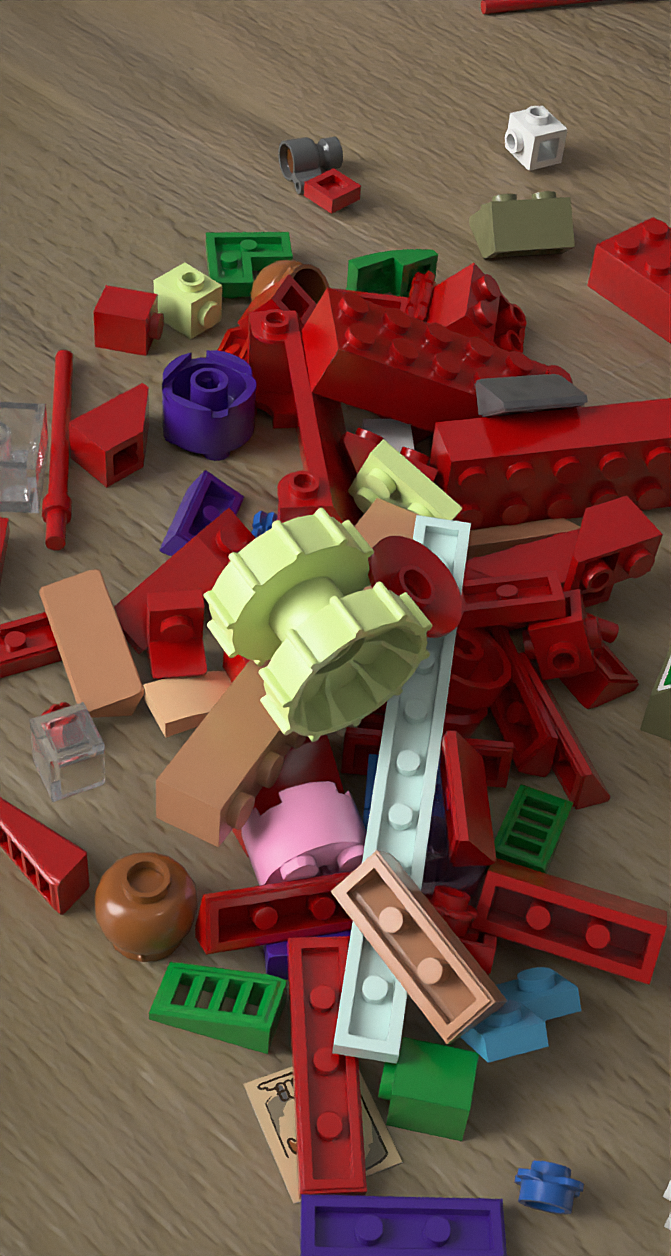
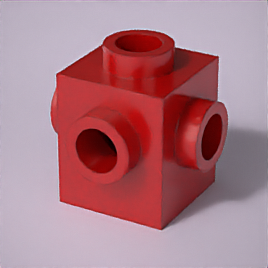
[522,589,603,680]

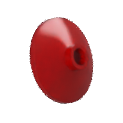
[368,535,463,638]

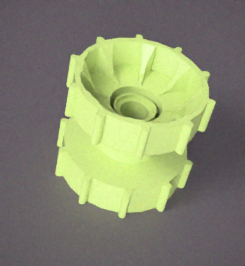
[203,508,433,742]

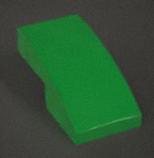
[346,249,438,297]

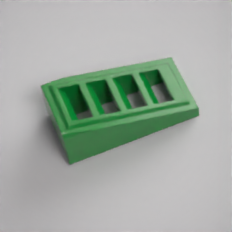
[485,784,573,875]
[149,962,288,1054]

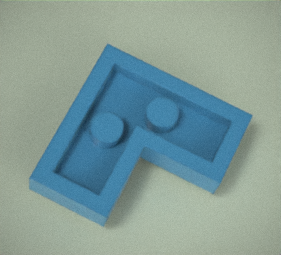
[460,967,581,1063]

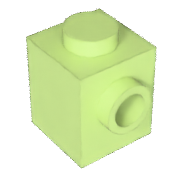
[153,262,222,339]

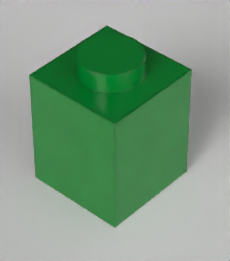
[378,1037,479,1142]

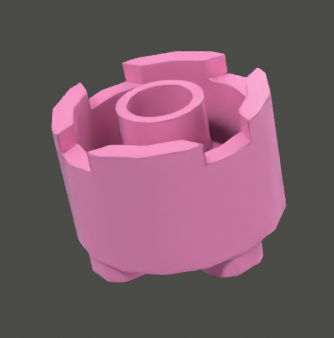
[242,781,367,886]

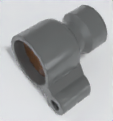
[278,136,343,194]

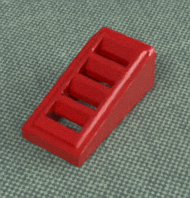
[0,797,90,915]

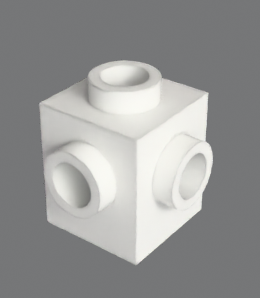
[505,106,567,171]

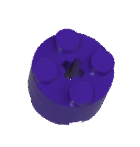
[162,350,257,461]

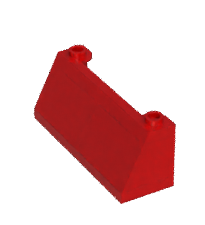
[247,309,364,527]

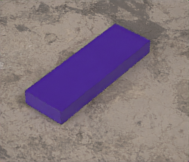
[300,1194,507,1256]

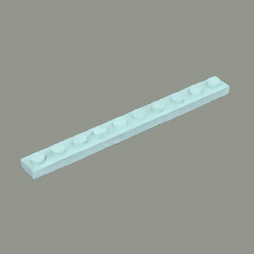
[332,515,471,1064]

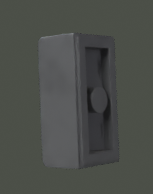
[475,374,588,417]

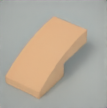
[143,671,232,738]

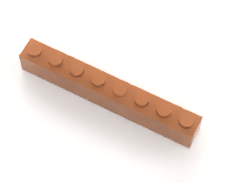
[156,498,421,847]

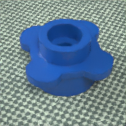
[514,1161,584,1214]

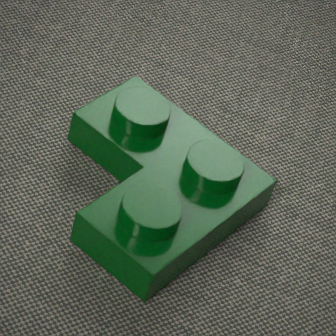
[205,232,293,299]

